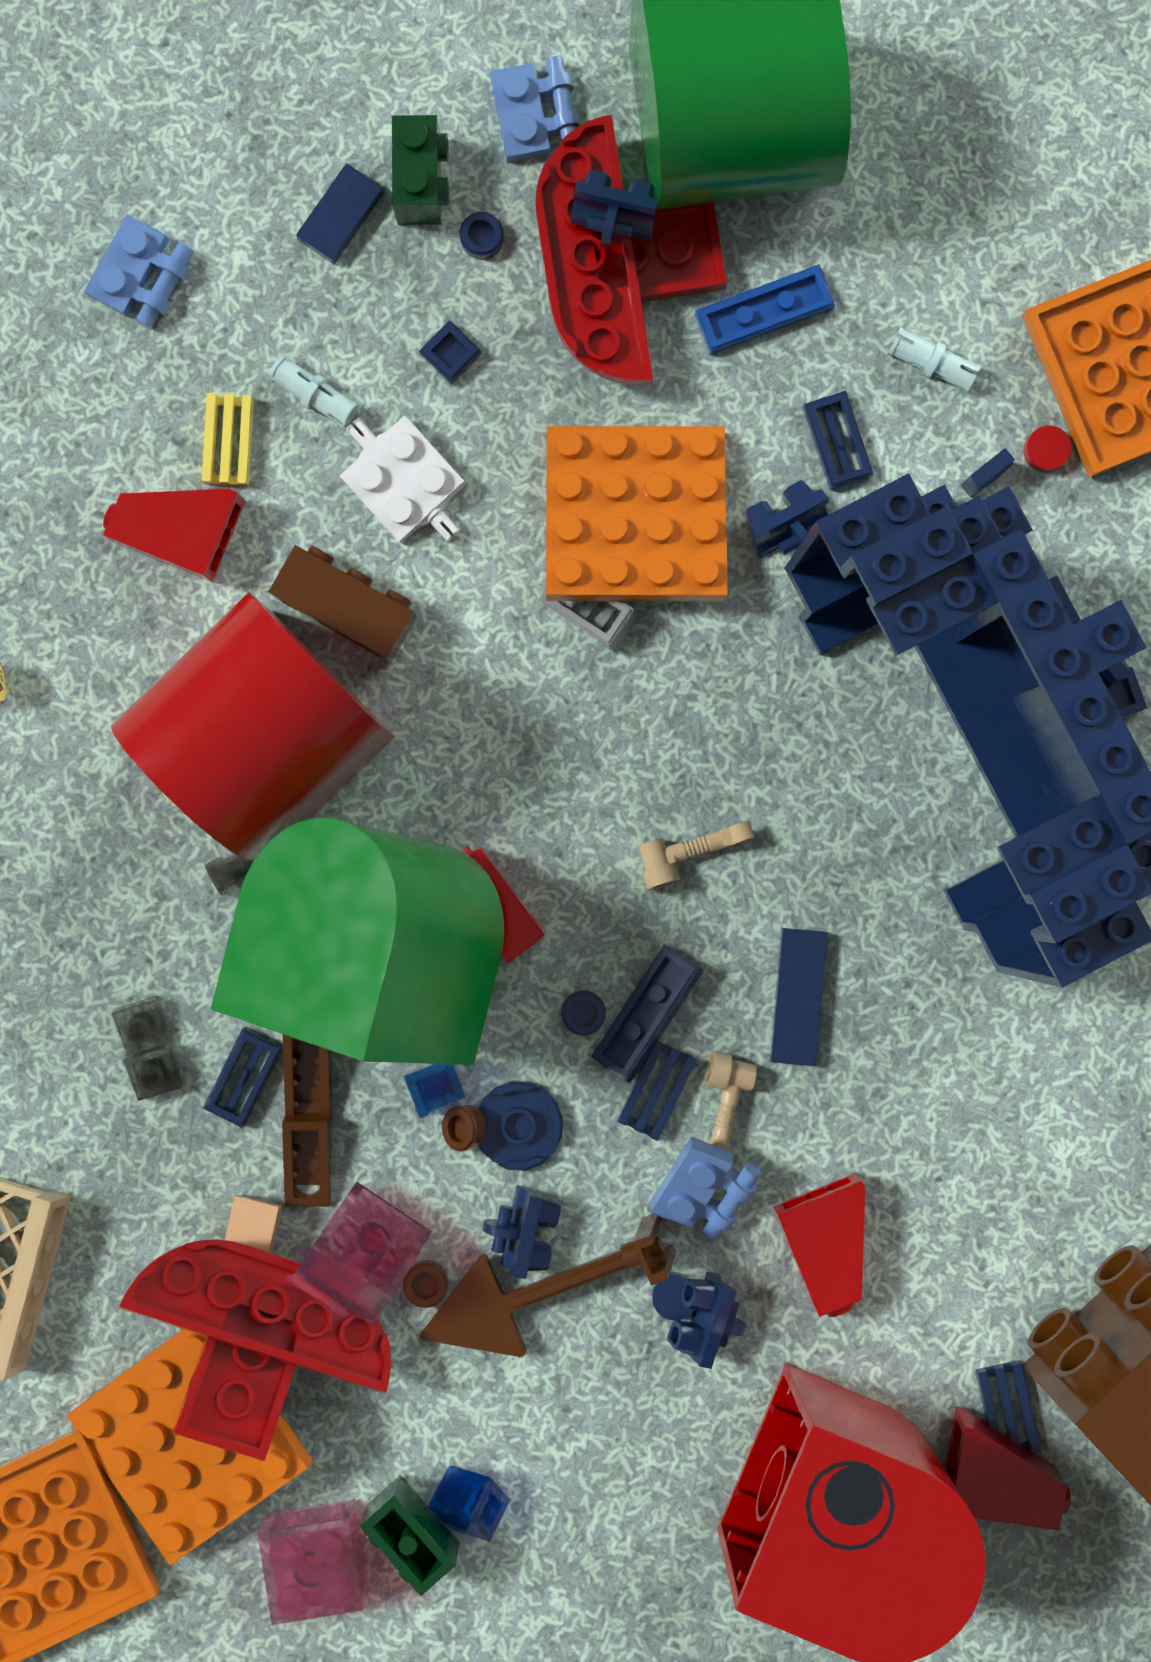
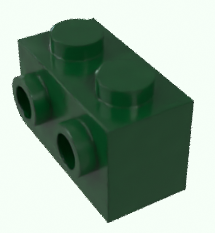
[392,115,449,225]
[360,1475,460,1596]

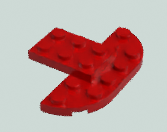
[535,114,727,385]
[118,1239,391,1461]

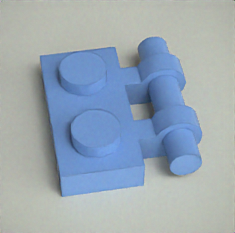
[490,56,581,163]
[84,214,194,329]
[651,1136,761,1240]

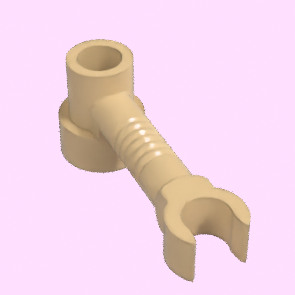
[638,821,755,890]
[705,1051,757,1151]

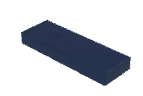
[769,928,828,1066]
[591,944,704,1083]

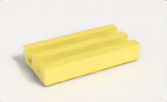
[202,393,254,487]

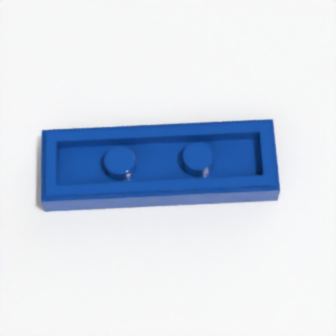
[694,264,835,355]

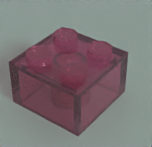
[295,1181,432,1325]
[257,1499,369,1625]

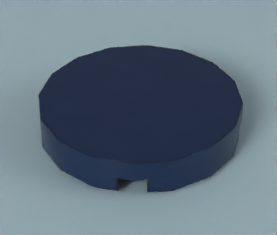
[478,1080,563,1171]

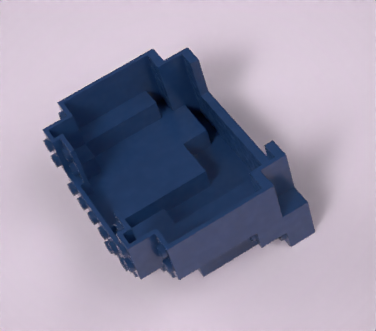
[784,473,1151,988]

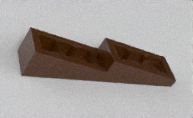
[282,1034,332,1207]

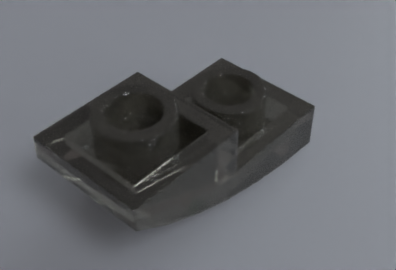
[111,995,182,1101]

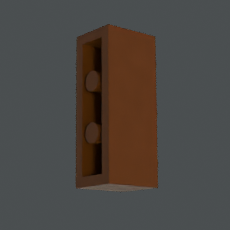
[268,545,417,663]

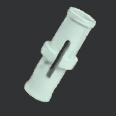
[887,327,981,392]
[268,355,359,429]

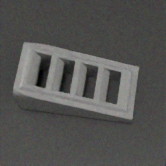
[539,589,640,653]

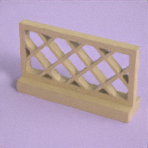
[0,1178,72,1381]

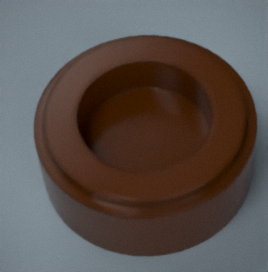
[442,1105,487,1152]
[403,1260,449,1308]

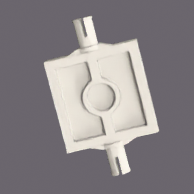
[340,415,466,543]

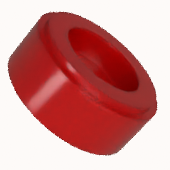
[1023,425,1071,473]

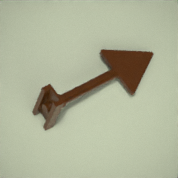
[420,1214,676,1357]

